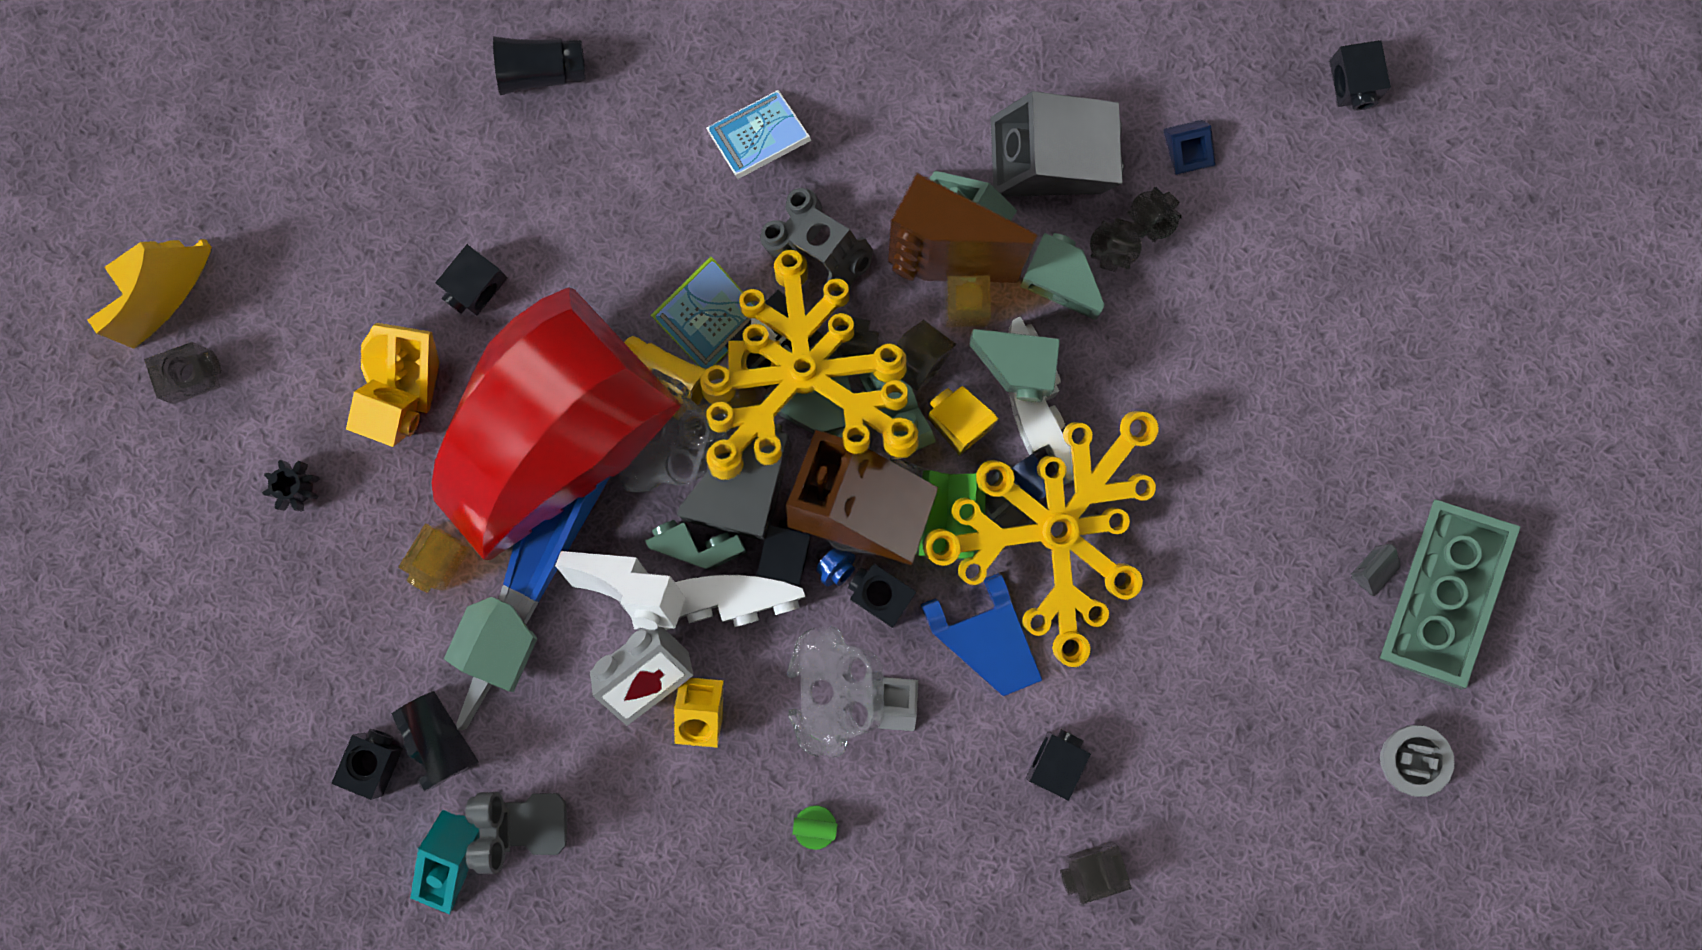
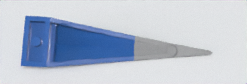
[456,476,610,730]

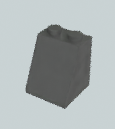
[991,91,1124,197]
[677,423,791,541]

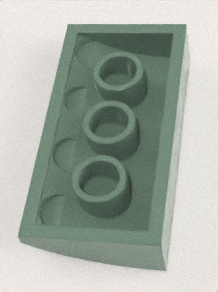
[1379,499,1521,690]

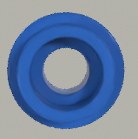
[816,547,855,587]

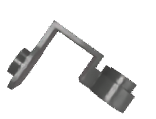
[760,188,873,295]
[465,792,567,874]

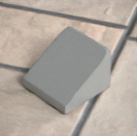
[872,677,918,731]

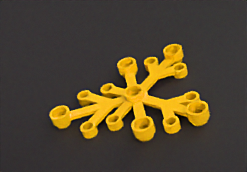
[700,250,918,480]
[923,411,1158,667]

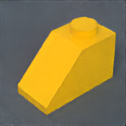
[928,386,998,456]

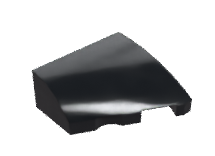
[392,691,479,792]

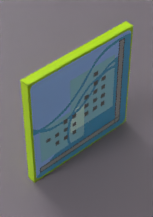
[650,257,755,369]

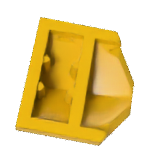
[361,323,439,413]

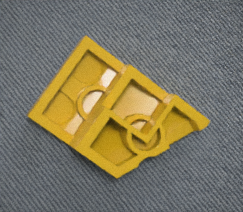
[87,239,212,349]

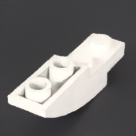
[1008,317,1074,485]
[631,575,806,631]

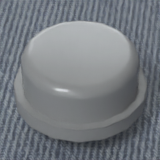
[1380,725,1454,797]

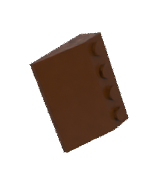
[888,173,1038,283]

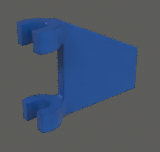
[920,573,1042,696]

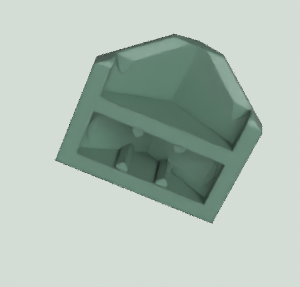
[444,597,537,692]

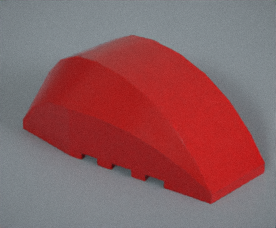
[432,287,682,560]

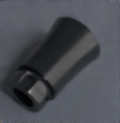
[493,36,586,96]

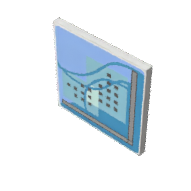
[707,90,811,180]

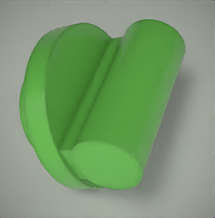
[792,805,838,850]

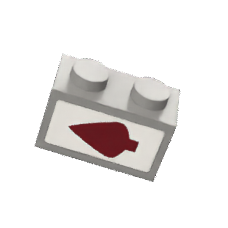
[590,627,694,726]

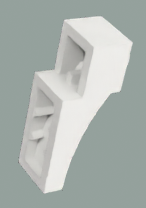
[555,551,685,630]

